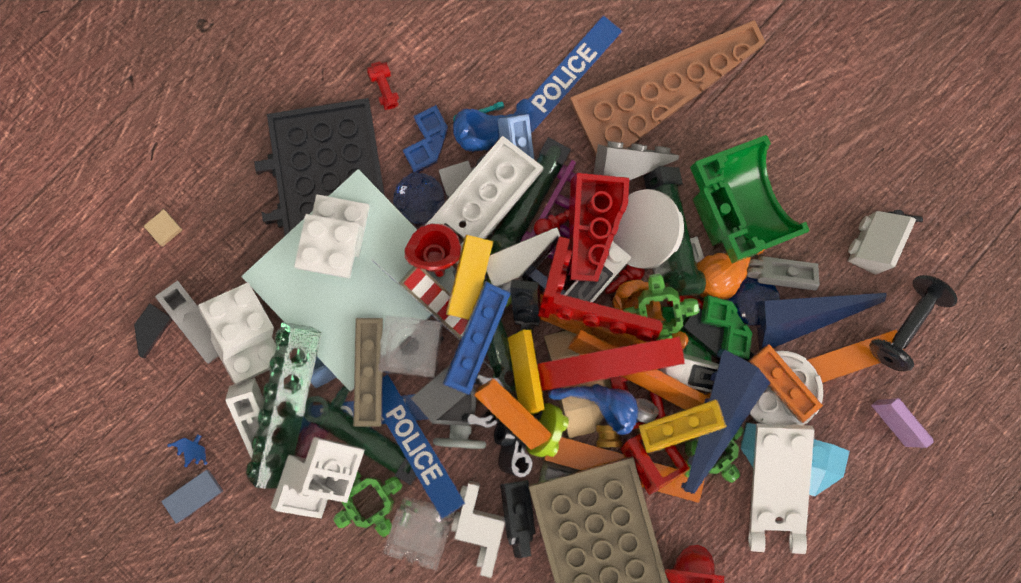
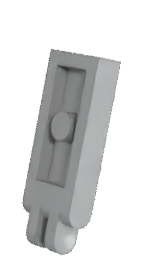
[747,256,820,291]

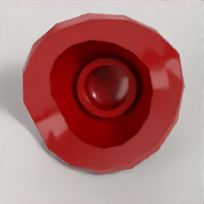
[404,223,461,277]
[665,545,725,583]

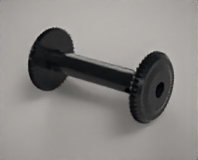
[869,275,957,372]

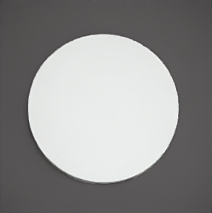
[613,189,684,269]
[749,351,823,425]

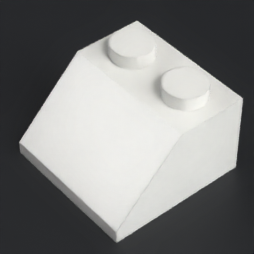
[848,211,916,275]

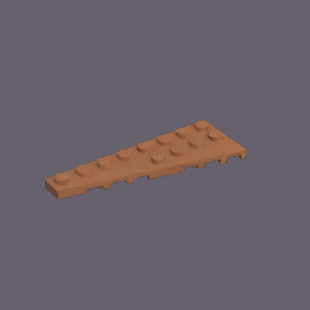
[570,20,766,157]

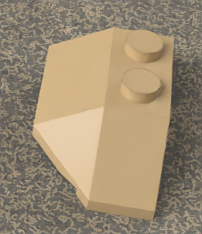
[544,331,612,438]

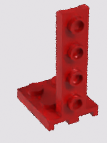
[538,236,663,342]

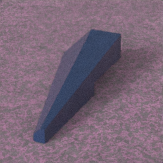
[757,293,887,351]
[681,349,770,494]

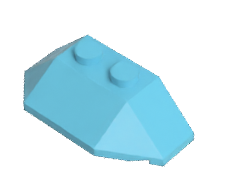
[740,423,850,496]

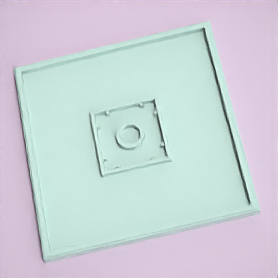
[241,169,456,392]

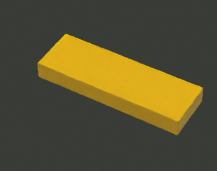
[446,235,493,320]
[508,330,544,414]
[639,400,726,453]

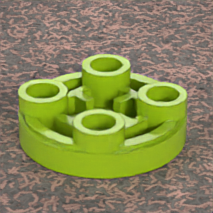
[526,403,569,457]

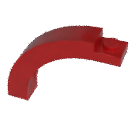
[537,337,685,391]

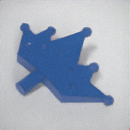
[167,434,207,467]

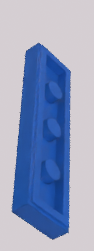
[443,282,511,395]

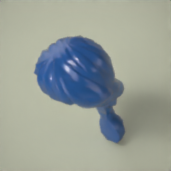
[453,99,534,152]
[548,384,638,435]

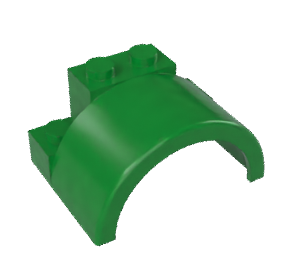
[690,135,809,264]

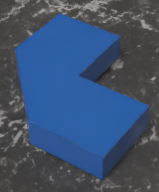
[402,105,448,174]

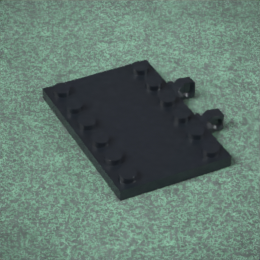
[254,98,385,236]

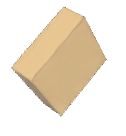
[144,209,183,246]

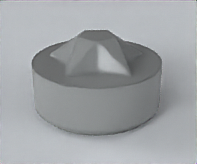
[635,398,659,423]

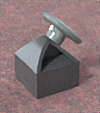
[411,365,486,449]

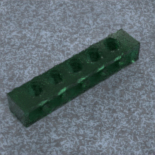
[246,322,322,489]

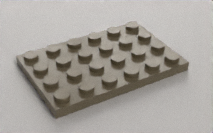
[528,456,668,583]

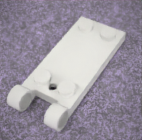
[426,136,543,264]
[748,424,814,554]

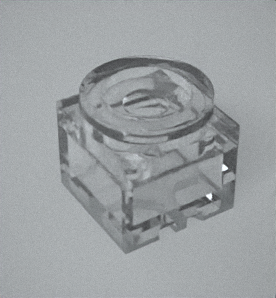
[378,315,443,379]
[383,497,455,571]

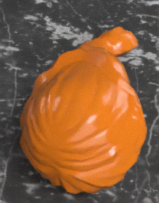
[693,250,764,300]
[612,280,689,350]

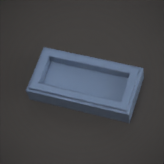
[161,470,223,524]

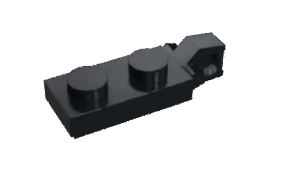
[510,280,541,338]
[500,480,536,558]

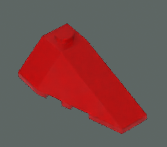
[569,173,629,282]

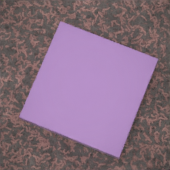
[871,398,934,448]

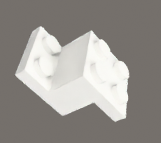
[294,194,370,279]
[198,282,284,386]
[271,437,364,518]
[451,481,505,578]

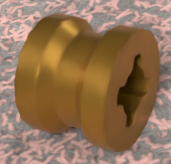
[596,426,623,447]

